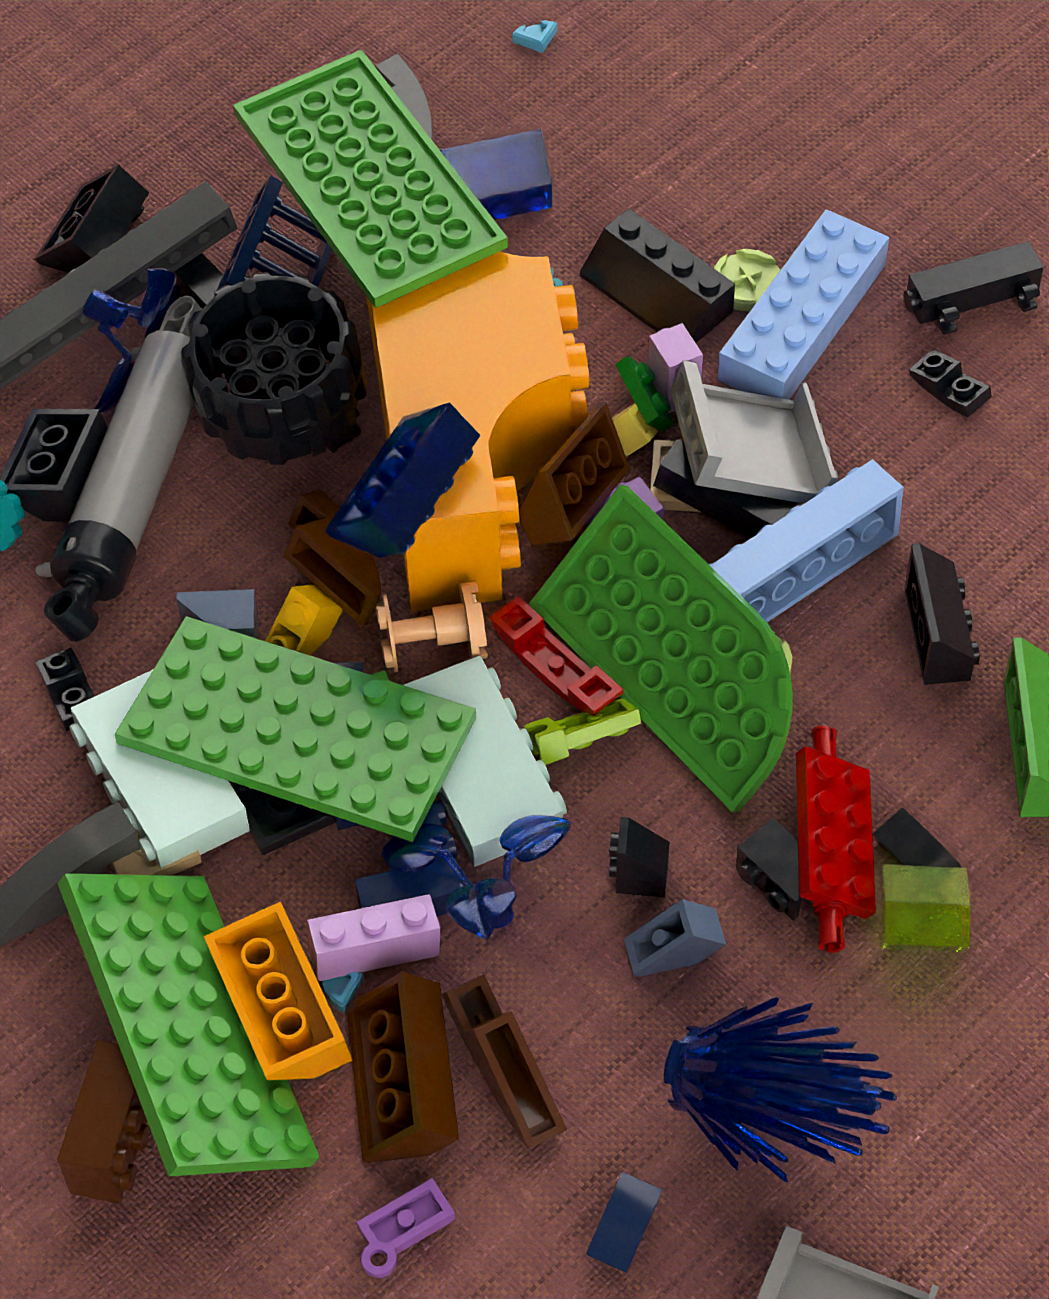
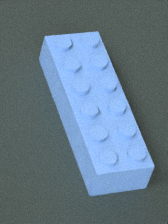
[718,209,889,400]
[709,459,904,622]

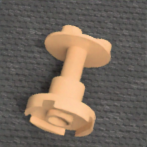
[375,581,488,673]

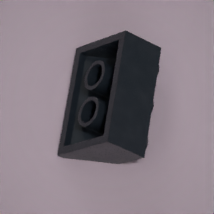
[34,164,149,273]
[0,409,108,522]
[904,543,980,685]

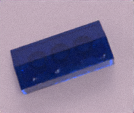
[440,129,552,220]
[325,402,481,558]

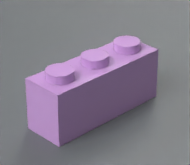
[307,894,440,981]

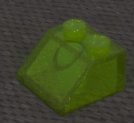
[880,864,970,952]

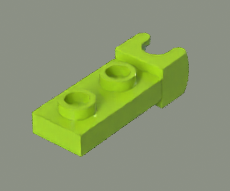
[524,699,642,765]

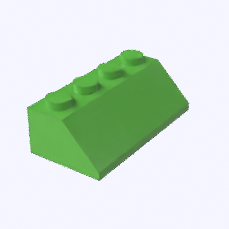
[1003,638,1049,817]

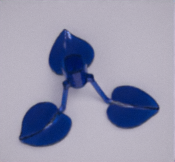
[83,268,180,413]
[380,815,571,940]

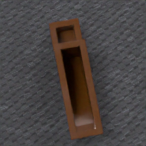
[283,489,381,626]
[441,975,567,1149]

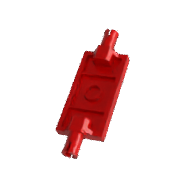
[796,725,876,953]

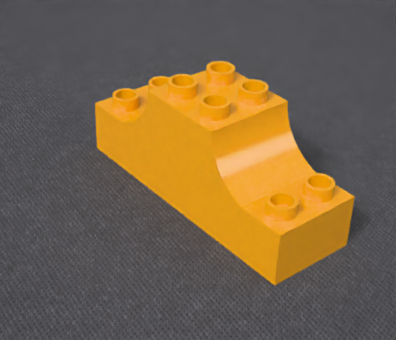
[366,251,589,612]

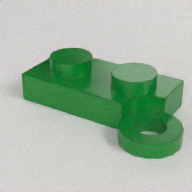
[615,356,675,432]

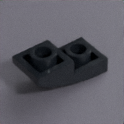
[909,349,992,418]
[35,647,95,731]
[872,808,962,895]

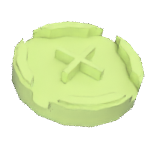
[714,249,780,312]

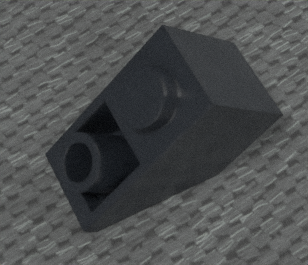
[609,817,670,898]
[736,818,801,920]

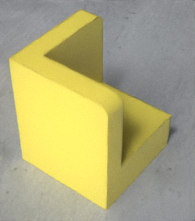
[612,403,658,457]

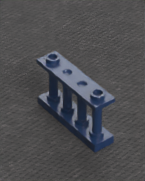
[214,175,334,297]

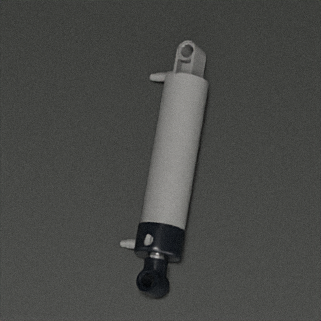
[35,296,203,642]

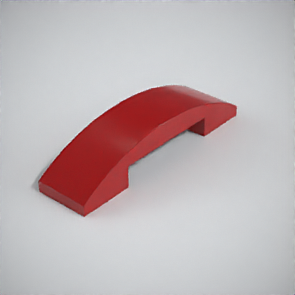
[489,596,624,716]

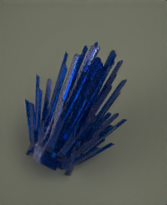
[664,997,897,1182]

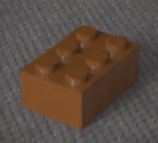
[57,1040,149,1204]

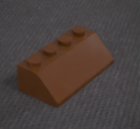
[519,402,630,546]
[346,971,459,1163]

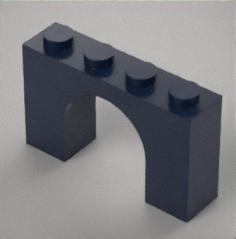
[335,800,468,917]

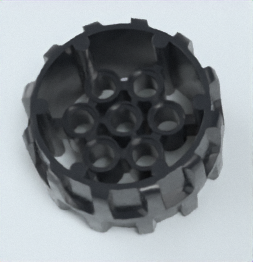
[180,272,367,465]

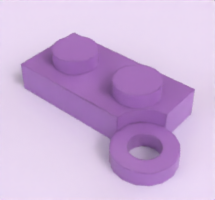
[356,1178,456,1278]

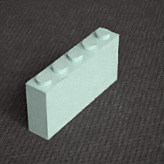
[404,655,567,867]
[69,669,250,868]

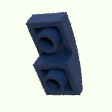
[586,1172,663,1273]

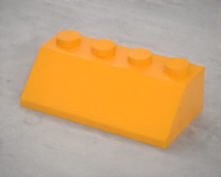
[203,901,353,1080]

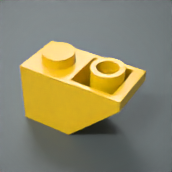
[265,585,343,655]

